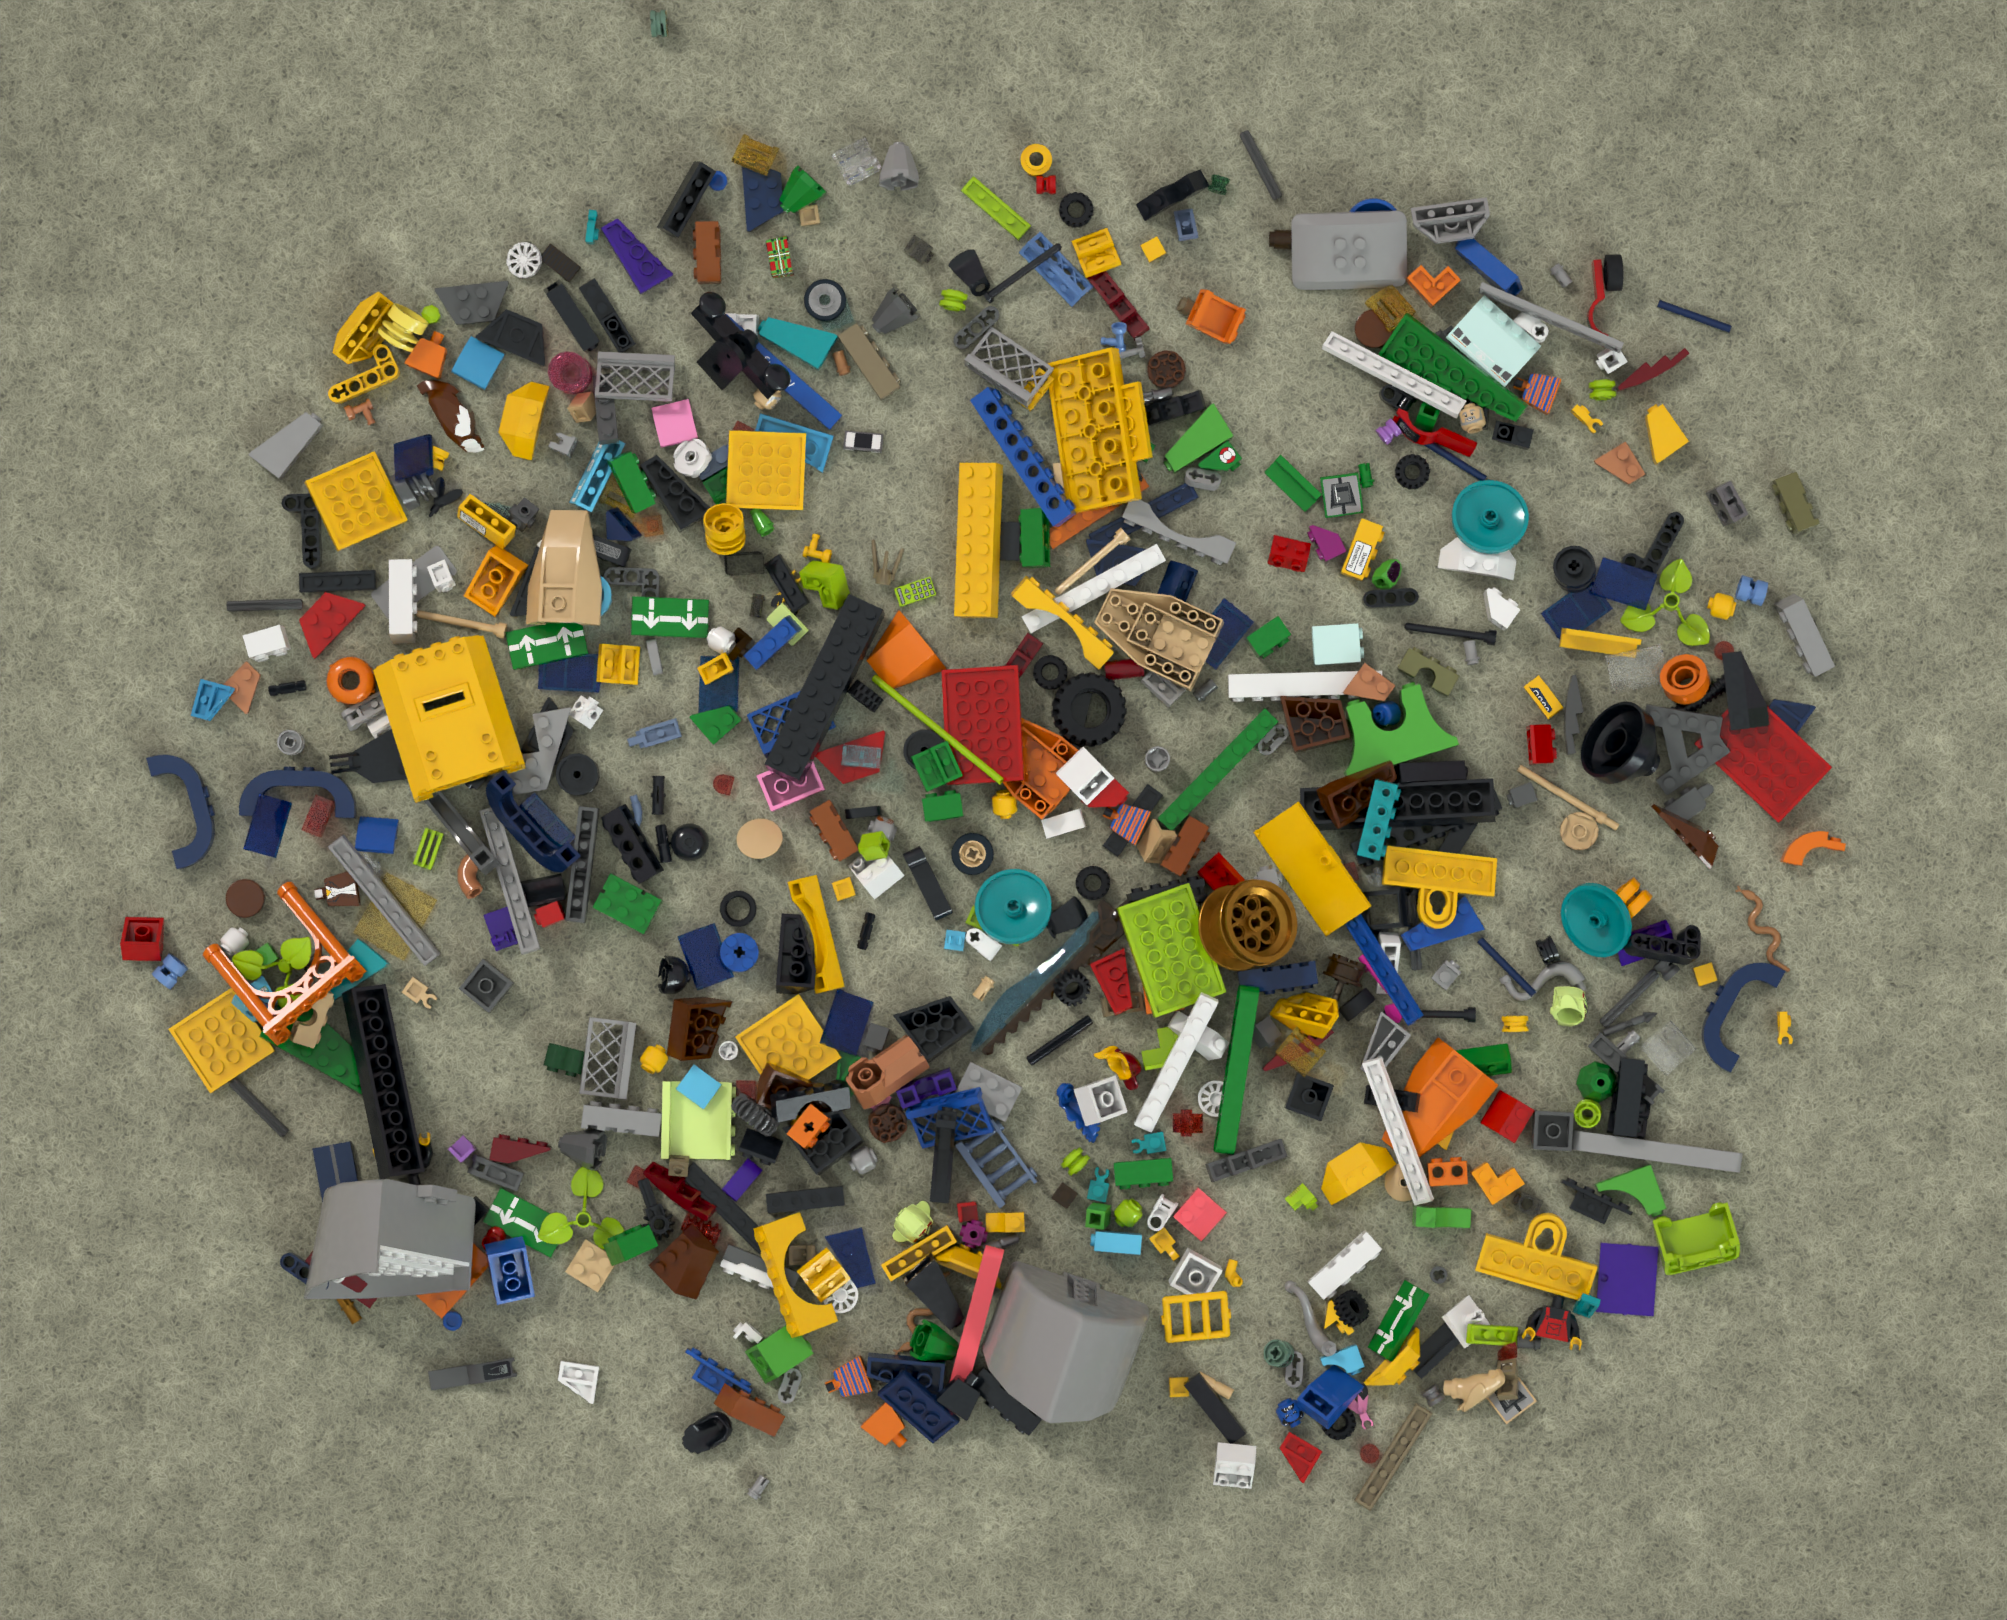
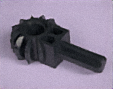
[638,1178,675,1241]

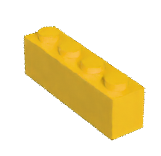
[881,1224,957,1281]

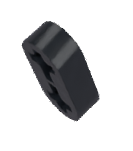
[845,806,882,819]

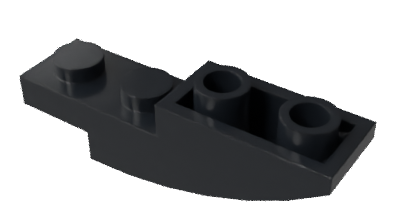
[579,278,636,353]

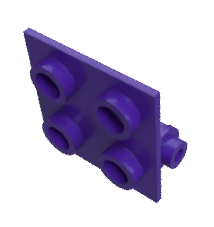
[483,907,518,951]

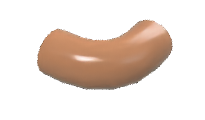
[457,855,483,899]

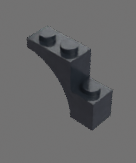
[1136,169,1209,221]

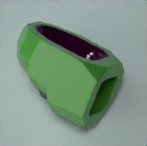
[1372,559,1402,590]

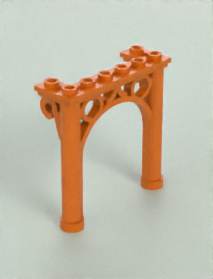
[203,882,367,1046]

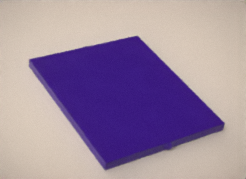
[1596,1243,1658,1316]

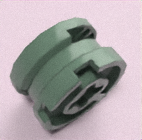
[650,10,668,37]
[1263,1339,1294,1368]

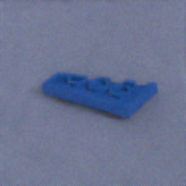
[1401,897,1485,952]

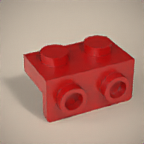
[1267,535,1311,572]
[1197,852,1245,891]

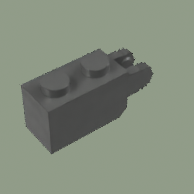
[1663,784,1714,820]

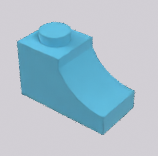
[1320,1344,1365,1375]

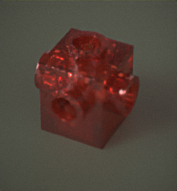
[1173,1109,1203,1137]

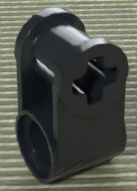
[1379,384,1417,412]

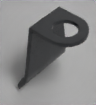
[948,249,990,296]
[1047,896,1089,939]

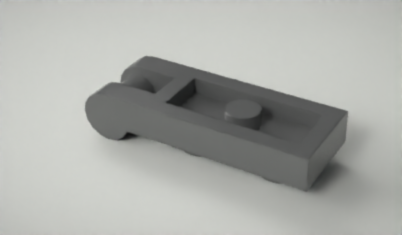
[467,1154,524,1191]

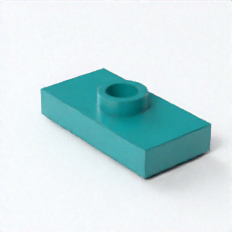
[1572,1293,1601,1318]

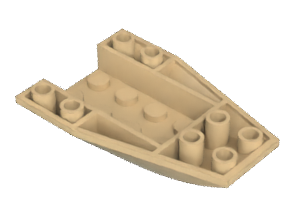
[526,510,602,626]

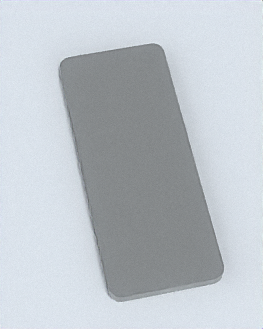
[371,546,457,619]

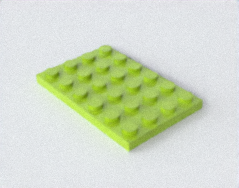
[1116,883,1226,1018]

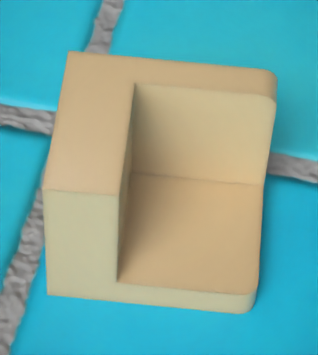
[567,392,596,423]

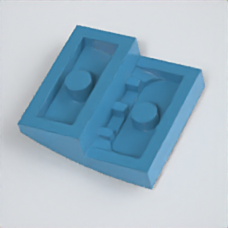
[451,336,505,390]

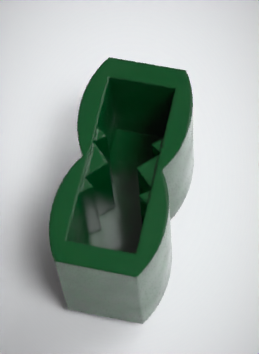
[543,1043,584,1077]

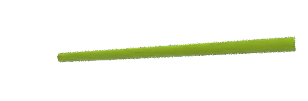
[872,675,1004,784]

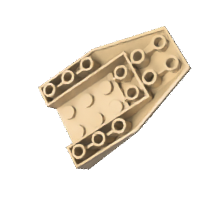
[1094,588,1224,691]

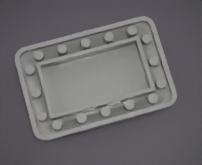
[1291,210,1407,290]

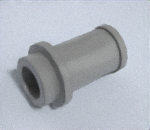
[1550,263,1572,288]
[1463,640,1480,665]
[1616,1030,1641,1054]
[747,1475,770,1500]

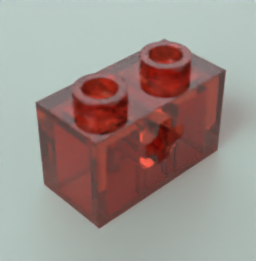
[301,794,335,838]

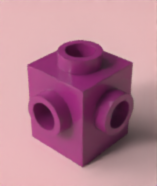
[959,1219,988,1248]

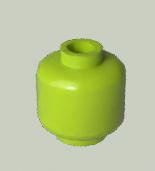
[1114,1198,1142,1227]

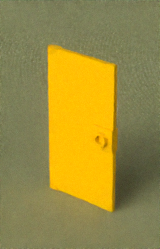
[1253,801,1371,936]

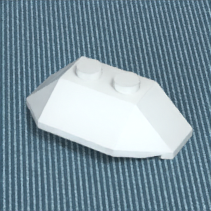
[1438,537,1516,580]

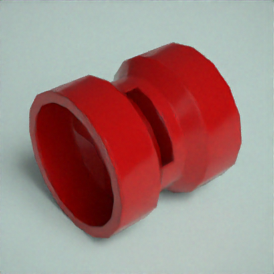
[1036,175,1056,194]
[482,1226,506,1249]

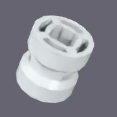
[719,1041,739,1060]

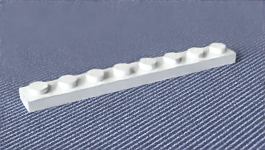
[1322,331,1467,419]
[1022,544,1166,633]
[1134,992,1219,1133]
[1362,1057,1434,1206]

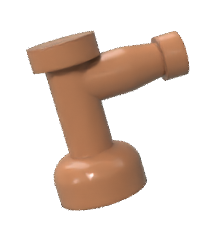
[344,398,375,425]

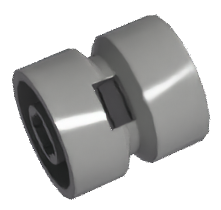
[277,730,305,756]
[1145,746,1170,772]

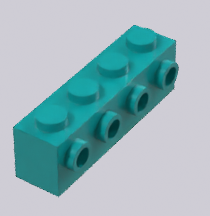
[1357,779,1401,861]

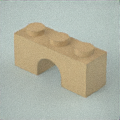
[289,985,334,1049]

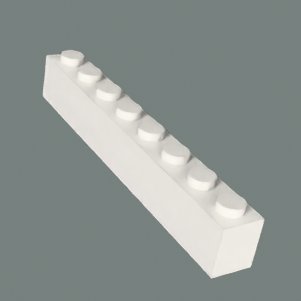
[1228,671,1382,702]

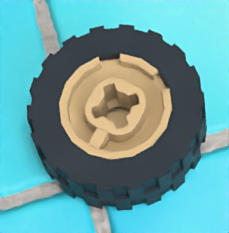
[951,833,994,875]

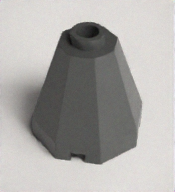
[872,287,920,334]
[558,1129,607,1171]

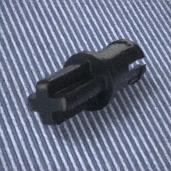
[655,824,672,863]

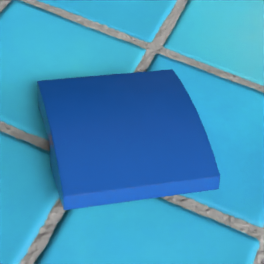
[355,816,399,854]

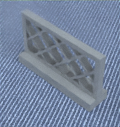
[964,326,1054,407]
[595,352,675,402]
[579,1017,636,1099]

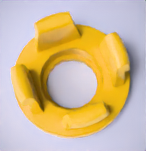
[1020,144,1052,177]

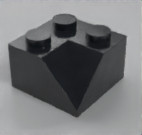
[1284,1072,1334,1121]

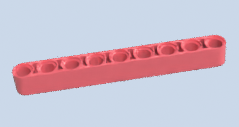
[950,1245,1004,1381]

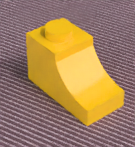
[986,1212,1025,1233]

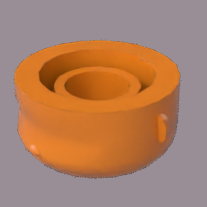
[1660,654,1710,705]
[326,657,376,705]

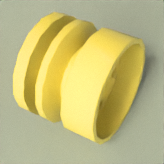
[377,303,429,352]

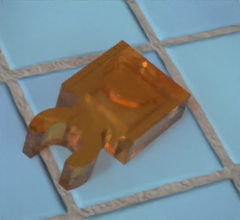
[631,515,664,537]

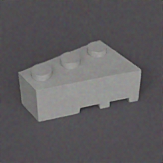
[1360,1011,1411,1073]

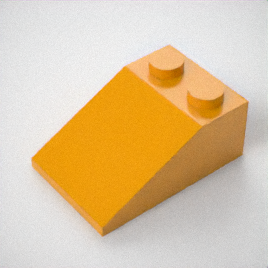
[464,545,529,617]

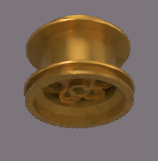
[1198,879,1297,971]

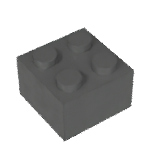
[459,959,515,1013]
[1531,1110,1574,1151]

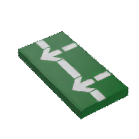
[631,596,709,638]
[505,623,589,670]
[483,1188,558,1258]
[1368,1280,1430,1362]

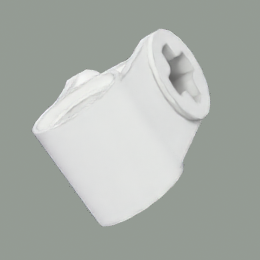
[1513,312,1549,343]
[965,928,1002,961]
[1147,1194,1178,1231]

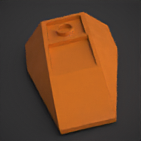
[1003,718,1079,820]
[1381,1037,1498,1157]

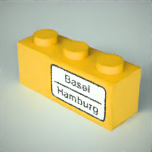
[457,494,516,550]
[1340,518,1385,581]

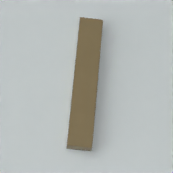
[1354,1403,1433,1511]

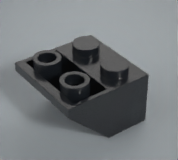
[738,1128,784,1166]

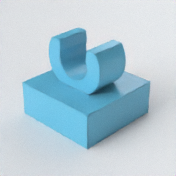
[944,930,966,951]

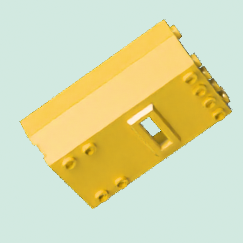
[373,635,526,803]

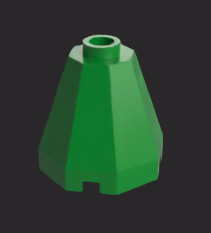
[779,165,827,213]
[1576,1061,1617,1103]
[910,1319,959,1361]

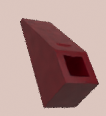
[489,1134,552,1163]

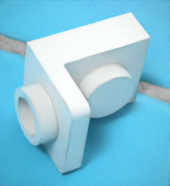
[427,559,456,592]
[733,1321,764,1343]

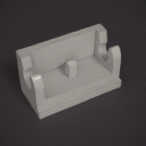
[549,433,579,459]

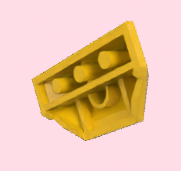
[332,291,394,364]
[498,382,550,461]
[1270,992,1339,1039]
[1321,1142,1396,1205]
[934,1243,1002,1289]
[1363,1327,1421,1386]

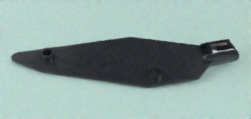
[329,729,407,783]

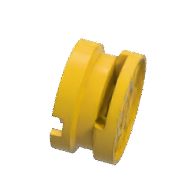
[1501,1015,1529,1032]

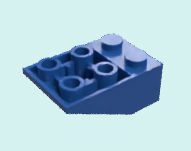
[1297,1365,1364,1430]

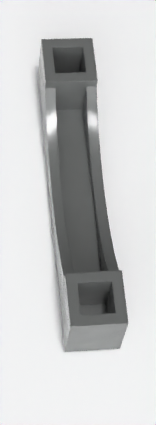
[424,791,500,876]

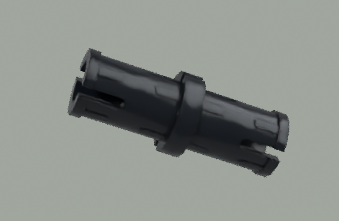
[650,776,666,815]

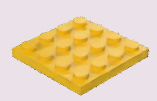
[726,430,806,510]
[304,451,408,551]
[168,988,275,1093]
[735,994,842,1080]

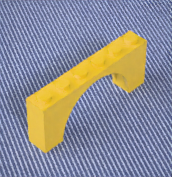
[753,1212,838,1338]

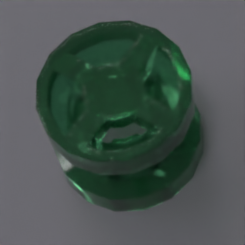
[1208,175,1230,195]

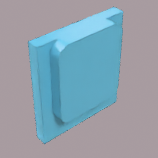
[676,1064,722,1109]

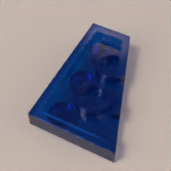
[824,1227,876,1288]

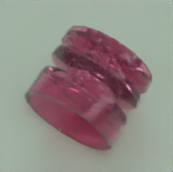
[548,351,593,394]

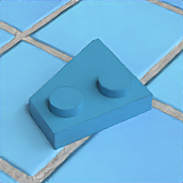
[191,679,235,721]

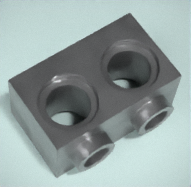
[1706,480,1748,527]

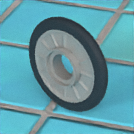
[804,279,846,321]

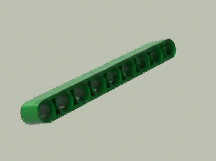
[1214,985,1259,1155]

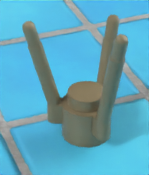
[871,540,904,585]

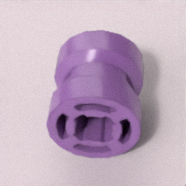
[1375,418,1402,445]

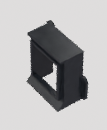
[1362,886,1413,934]

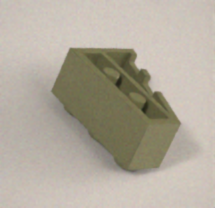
[1771,472,1820,535]

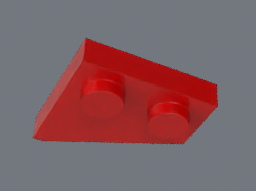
[1279,1431,1323,1483]

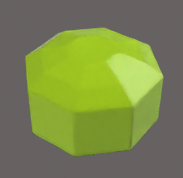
[421,305,441,325]

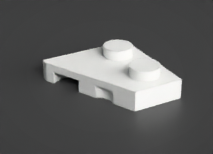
[558,1361,599,1404]

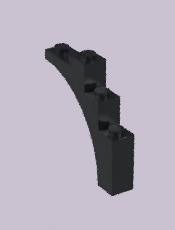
[930,1107,957,1203]

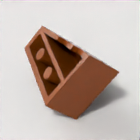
[693,221,721,284]
[809,800,859,862]
[1160,815,1210,877]
[714,1383,785,1437]

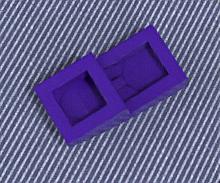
[722,1158,763,1202]

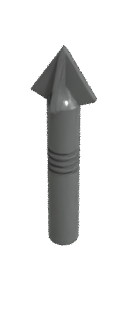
[1603,1012,1657,1037]

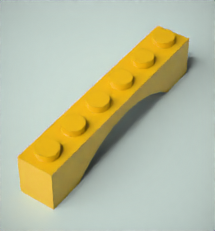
[1011,576,1114,669]
[788,875,845,994]

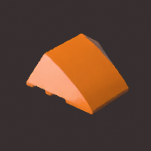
[866,610,947,689]

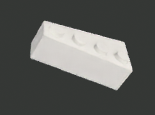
[389,559,417,644]
[1307,1230,1382,1300]

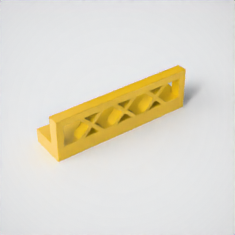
[1559,628,1642,658]

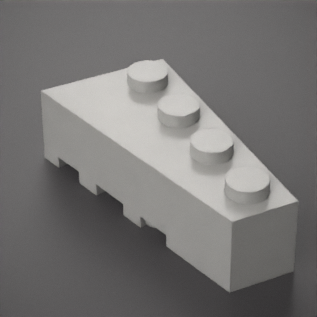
[1774,594,1835,677]
[581,1101,662,1137]

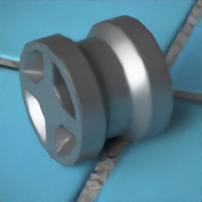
[1421,1384,1445,1407]

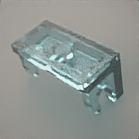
[841,744,882,769]

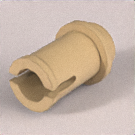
[972,976,995,1001]

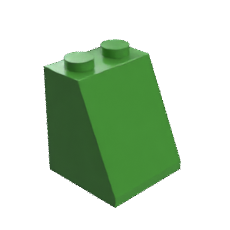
[745,1325,813,1384]

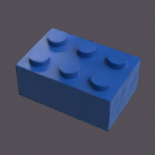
[484,1236,535,1305]

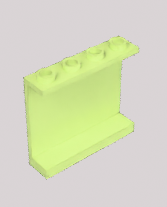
[661,1081,736,1160]

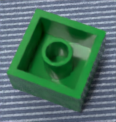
[1245,616,1291,659]
[922,790,964,822]
[603,1224,658,1266]

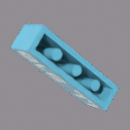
[569,440,625,512]

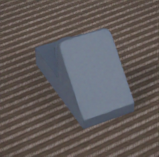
[1174,209,1198,241]

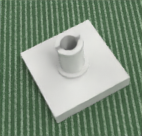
[1442,1295,1490,1348]

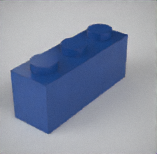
[744,615,802,670]

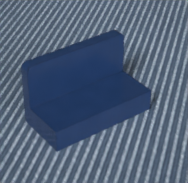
[1157,560,1198,602]

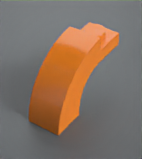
[1781,831,1846,866]

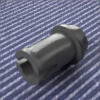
[1193,678,1218,702]
[1517,1335,1541,1351]

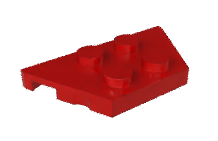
[299,592,366,659]
[815,730,885,784]

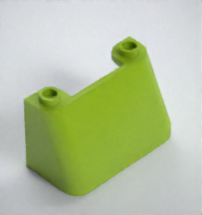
[1653,1202,1740,1275]

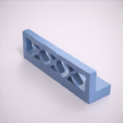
[1019,232,1093,307]

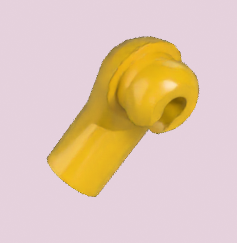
[1225,1259,1243,1287]

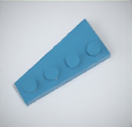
[755,413,834,473]

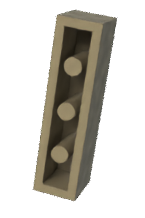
[838,323,901,401]

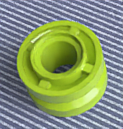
[939,289,968,312]
[1588,379,1616,401]
[1574,1099,1602,1128]
[1060,1147,1090,1176]

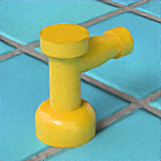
[803,534,832,563]

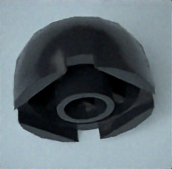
[671,823,709,861]
[658,955,691,994]

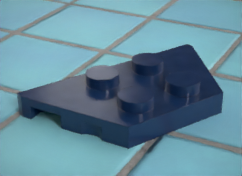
[741,158,784,232]
[1086,539,1146,586]
[1768,699,1816,733]

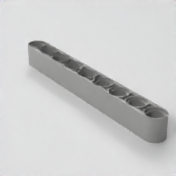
[1572,1130,1743,1173]

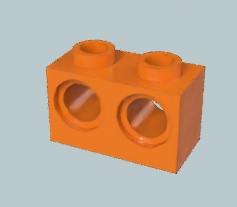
[1427,1157,1468,1186]

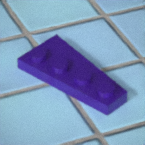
[601,218,673,294]

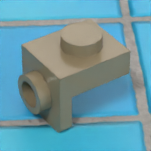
[668,1155,689,1177]
[786,1245,817,1265]

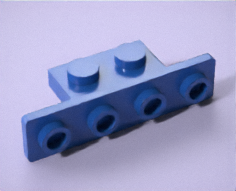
[685,1347,753,1394]

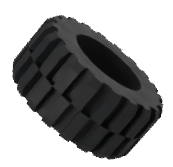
[1051,672,1127,747]

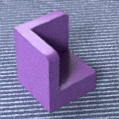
[448,1135,477,1163]

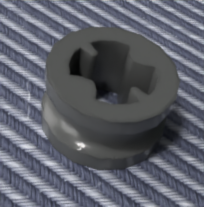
[1430,1266,1447,1284]

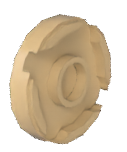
[1560,812,1599,850]

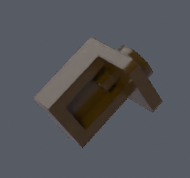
[728,627,752,661]

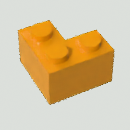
[1470,1161,1525,1205]

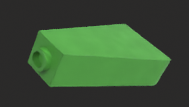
[1163,403,1233,473]

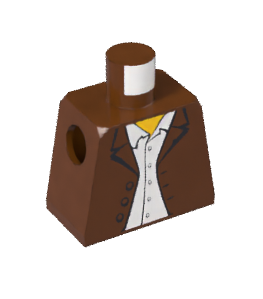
[314,871,361,906]

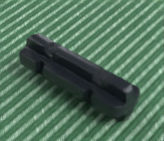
[268,680,307,696]
[857,912,875,950]

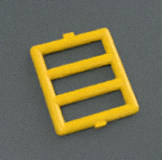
[1161,1291,1231,1343]

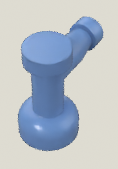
[1101,322,1127,352]

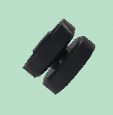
[1553,546,1596,593]
[903,729,945,770]
[556,753,600,796]

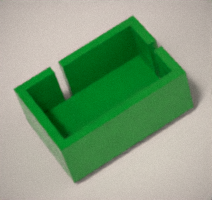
[593,873,663,934]

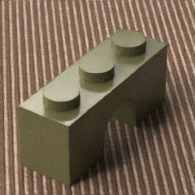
[1397,647,1459,697]

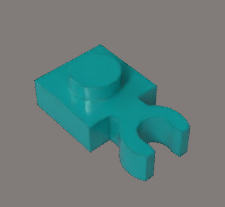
[585,210,599,245]
[1131,1131,1166,1154]
[1087,1167,1109,1202]

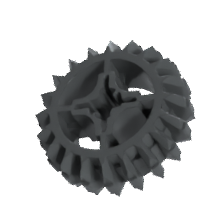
[731,1093,780,1136]

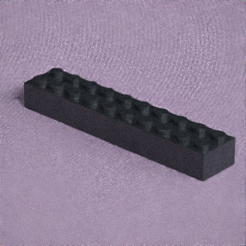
[764,594,885,785]
[1300,778,1496,831]
[342,984,425,1180]

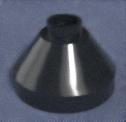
[1581,702,1660,784]

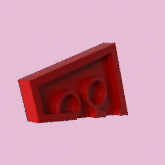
[1090,948,1132,1016]

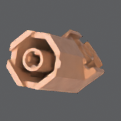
[846,1035,930,1110]

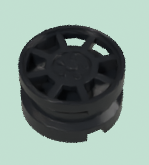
[1535,935,1560,966]

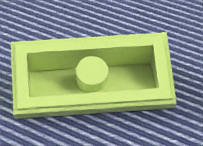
[766,603,809,646]

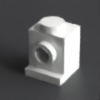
[1596,348,1628,374]

